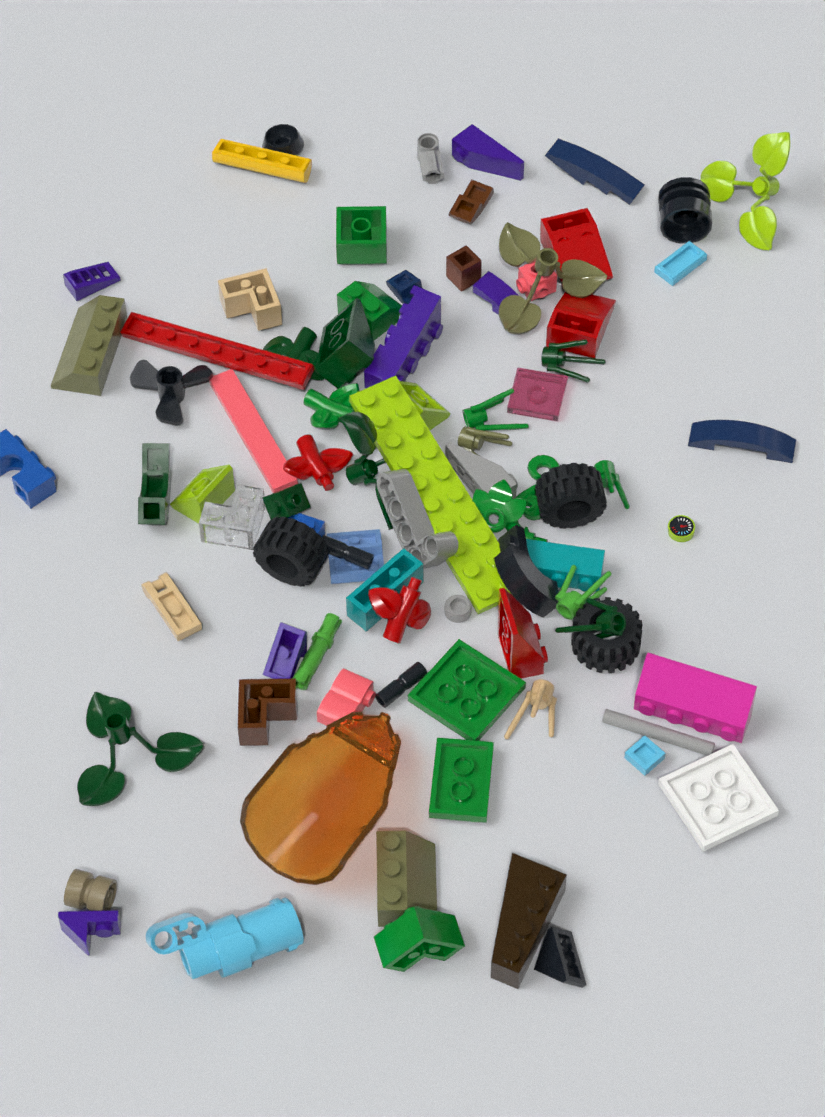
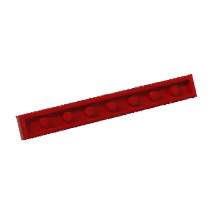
[120,312,314,390]

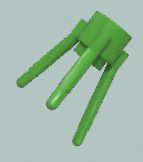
[555,565,612,620]

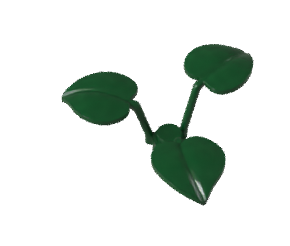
[338,412,393,530]
[77,692,204,806]

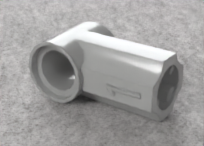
[417,133,444,184]

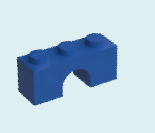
[0,429,57,509]

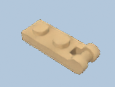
[141,572,202,641]

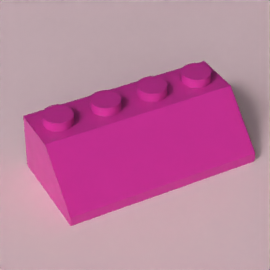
[634,652,757,743]

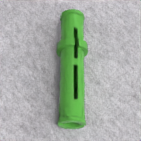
[293,613,342,690]

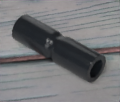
[322,535,374,570]
[375,662,427,708]

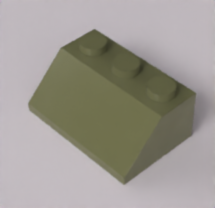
[376,830,437,927]

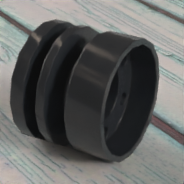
[658,177,712,244]

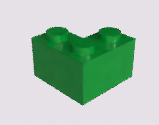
[374,906,465,972]

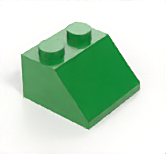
[337,281,402,340]

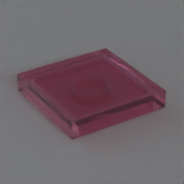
[507,368,568,422]

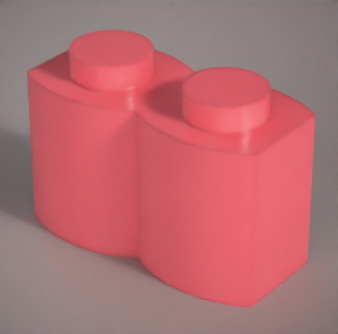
[317,668,376,735]

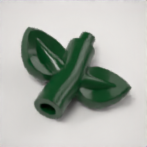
[263,327,324,381]

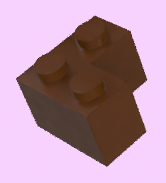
[238,678,297,746]

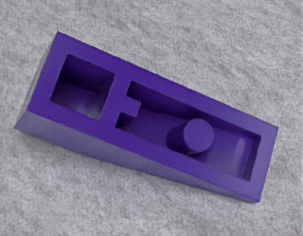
[452,124,524,181]

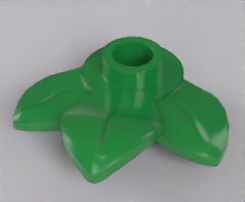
[472,479,527,532]

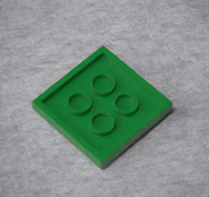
[407,639,526,741]

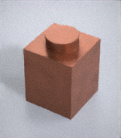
[446,245,482,292]

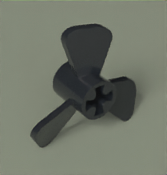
[130,360,213,426]

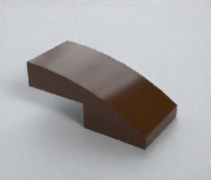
[449,179,494,224]

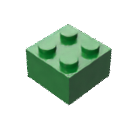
[336,206,387,264]

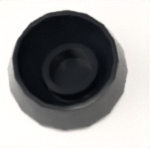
[262,124,304,155]

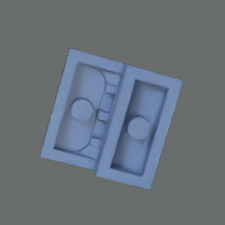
[326,529,384,584]

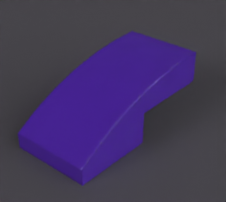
[473,271,518,315]

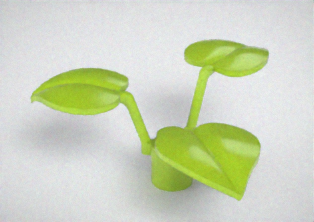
[700,132,790,250]

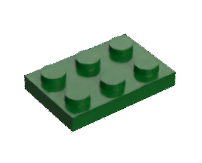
[429,738,494,823]

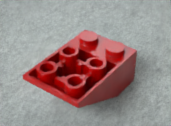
[540,208,613,282]
[546,292,616,358]

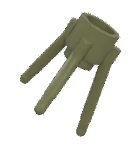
[458,426,513,456]

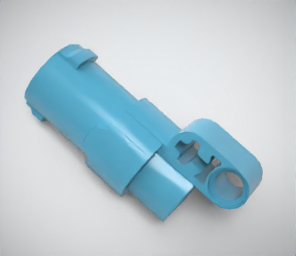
[145,897,304,979]

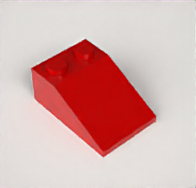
[497,588,548,679]

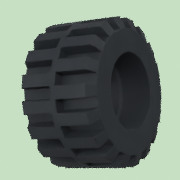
[535,463,607,529]
[253,517,328,587]
[571,597,643,673]

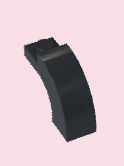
[494,525,559,618]

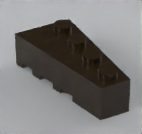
[491,853,567,989]

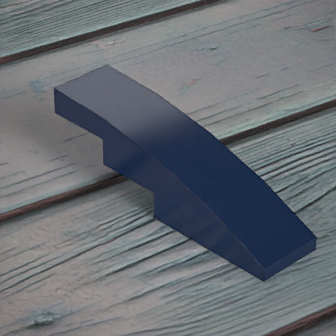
[545,138,645,205]

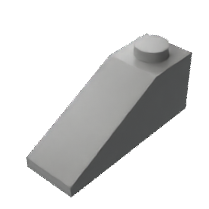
[445,443,518,498]

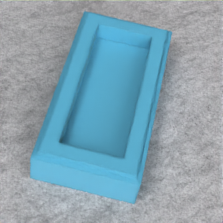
[654,241,707,286]

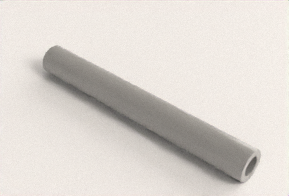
[602,709,715,756]

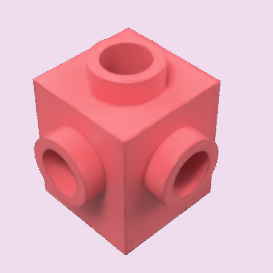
[516,261,557,301]

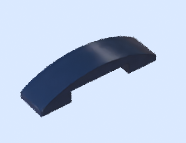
[688,420,796,463]

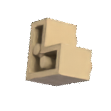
[218,268,282,331]

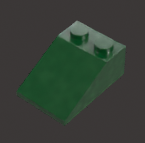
[315,298,375,389]

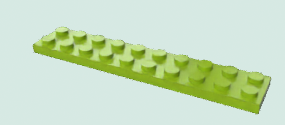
[349,376,514,615]

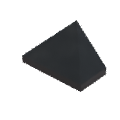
[534,927,587,988]

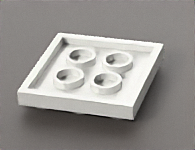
[658,744,779,852]

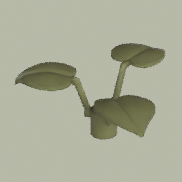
[498,222,607,334]

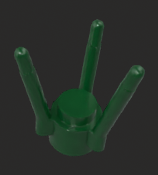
[541,340,606,382]
[555,598,626,639]

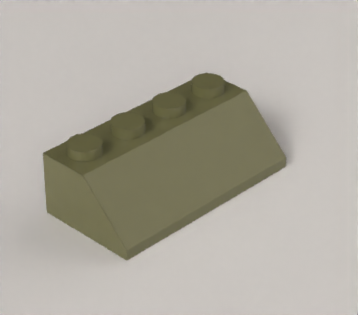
[51,295,127,396]

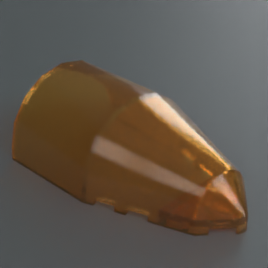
[240,712,401,885]

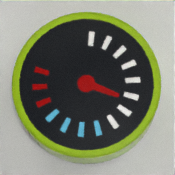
[668,515,695,542]

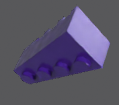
[364,285,443,388]

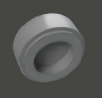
[444,595,472,623]

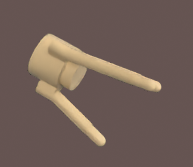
[504,679,557,740]

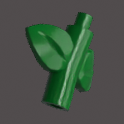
[303,383,360,429]

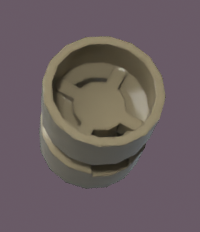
[64,869,117,911]

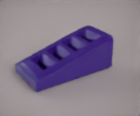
[63,262,121,301]

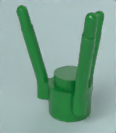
[462,388,529,431]
[594,460,630,509]

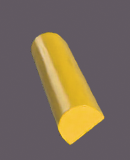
[212,139,312,183]

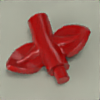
[283,434,353,491]
[368,577,431,644]

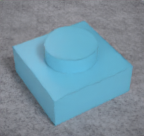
[624,736,666,776]

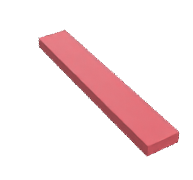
[209,369,298,493]

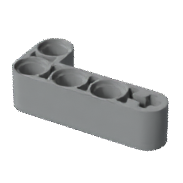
[377,469,458,569]

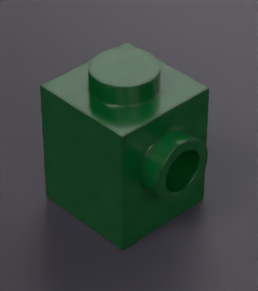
[262,483,311,520]

